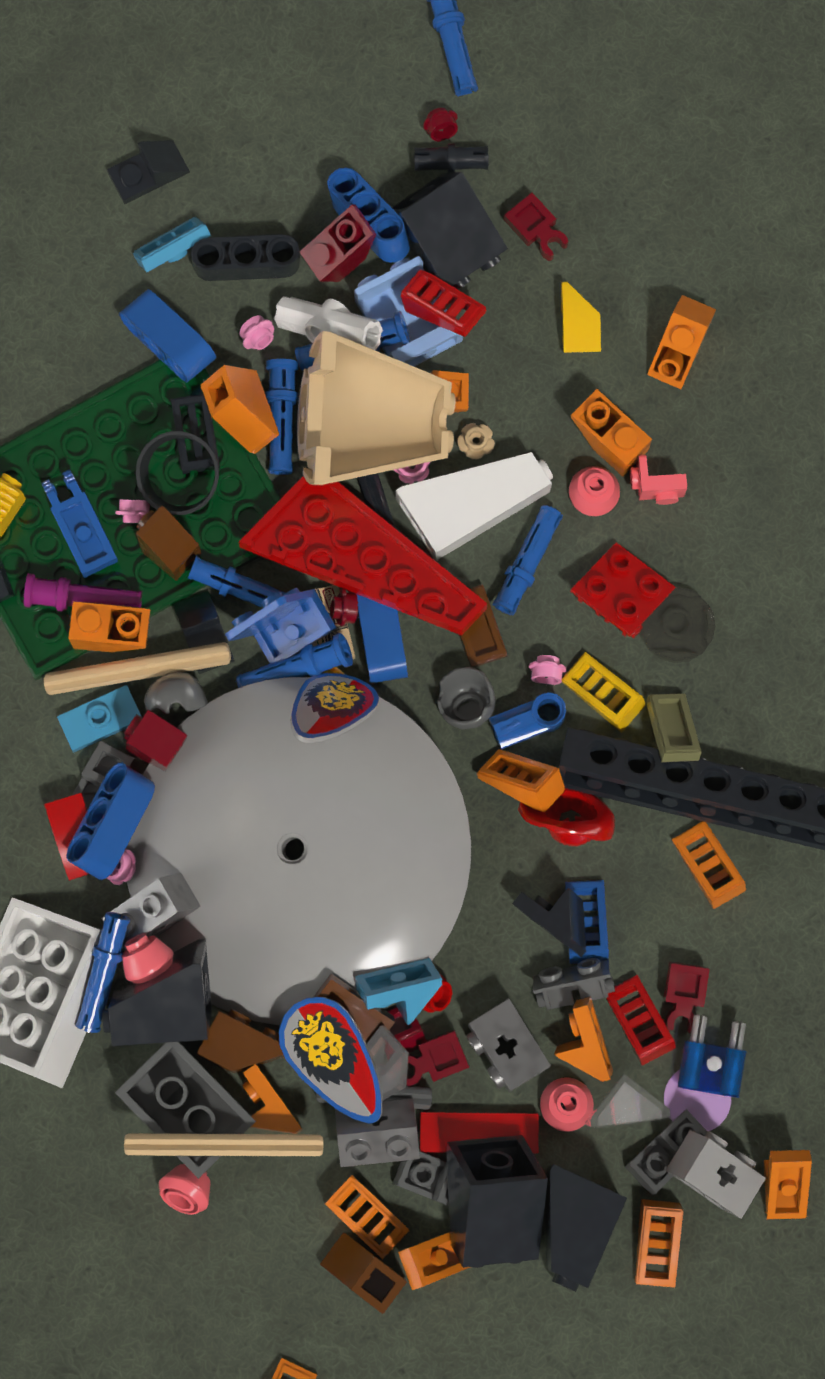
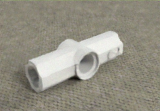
[274,296,383,350]

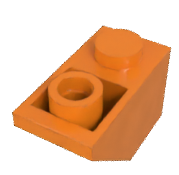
[647,295,716,389]
[201,365,279,454]
[571,389,652,477]
[68,601,151,652]

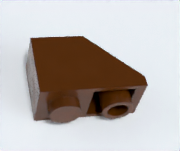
[136,506,201,581]
[197,1009,284,1073]
[320,1232,407,1314]

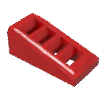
[401,269,487,337]
[606,975,676,1066]

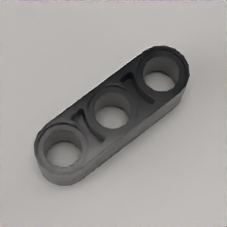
[191,234,300,281]

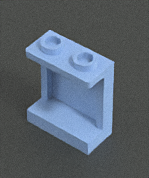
[354,256,463,367]

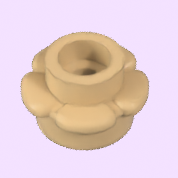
[457,423,495,459]

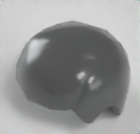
[437,667,496,730]
[144,672,208,714]

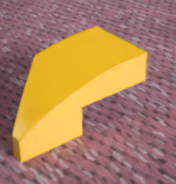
[561,282,601,353]

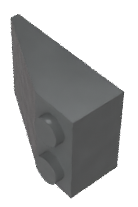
[115,1042,256,1179]

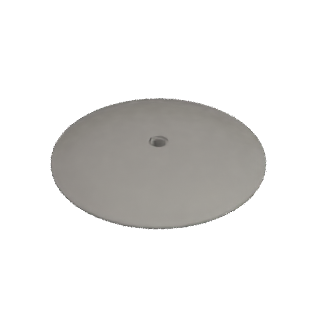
[126,677,471,1025]

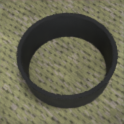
[136,431,219,515]

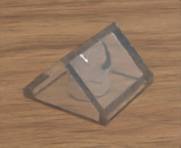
[585,1074,671,1130]

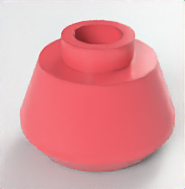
[569,466,620,516]
[122,933,174,984]
[540,1078,594,1132]
[159,1164,211,1215]

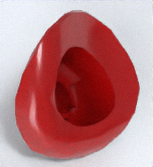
[518,788,616,847]

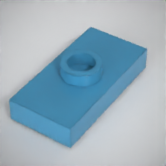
[133,217,211,272]
[57,685,141,753]

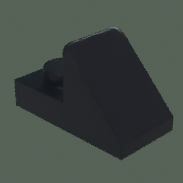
[107,140,190,204]
[173,591,234,674]
[512,888,586,958]

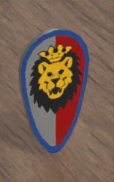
[290,673,379,743]
[279,997,383,1124]

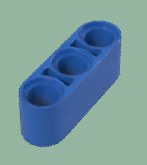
[327,168,409,263]
[119,289,216,383]
[357,594,408,683]
[66,762,155,880]

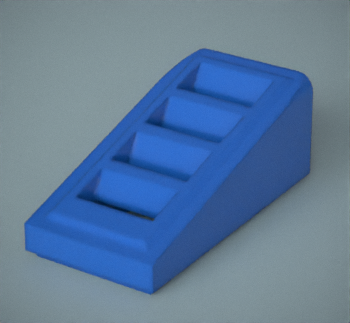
[565,880,609,964]

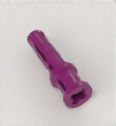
[24,573,142,611]

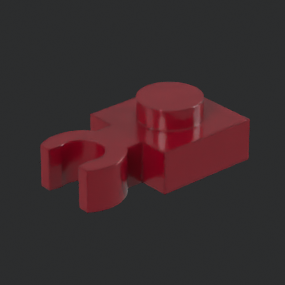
[504,192,568,261]
[664,961,710,1033]
[395,1030,470,1086]

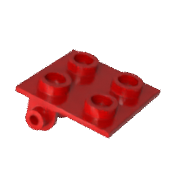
[570,542,675,639]

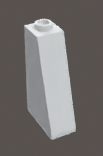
[396,452,553,561]

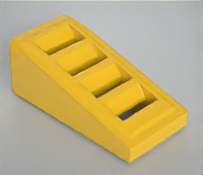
[562,652,646,733]

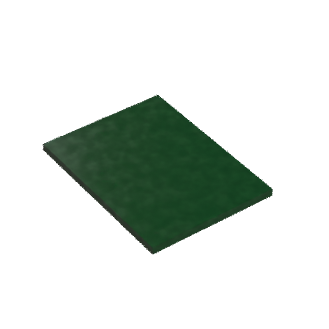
[0,360,281,681]

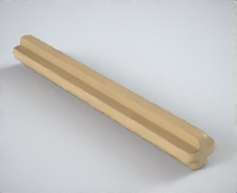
[44,642,231,695]
[124,1133,323,1156]

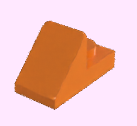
[554,997,613,1082]
[242,1064,303,1134]
[764,1150,812,1219]
[398,1232,470,1290]

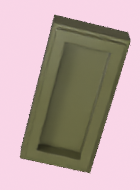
[646,694,702,762]

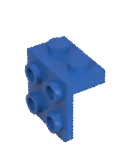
[225,588,337,664]

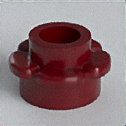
[423,108,458,142]
[330,589,358,626]

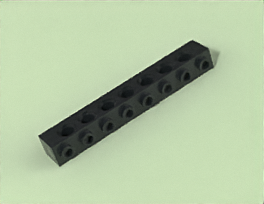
[558,728,825,850]

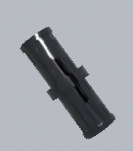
[414,143,489,173]

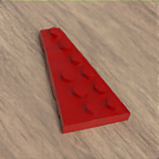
[239,476,487,636]

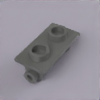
[533,958,615,1010]

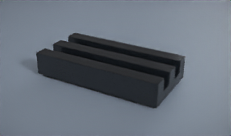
[171,394,220,474]

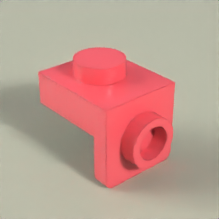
[630,455,687,505]

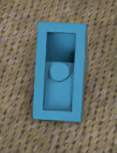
[355,958,442,1025]

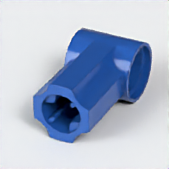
[489,692,566,750]

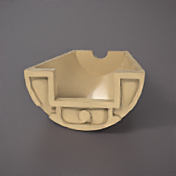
[297,331,456,485]

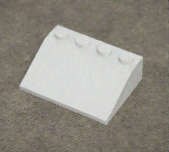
[0,897,102,1088]

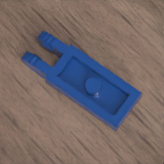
[41,469,118,578]

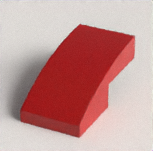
[44,793,89,881]

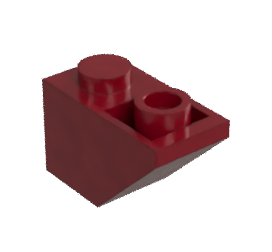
[300,204,376,282]
[124,710,188,772]

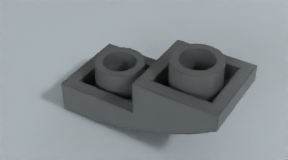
[625,1109,707,1196]
[392,1151,449,1206]

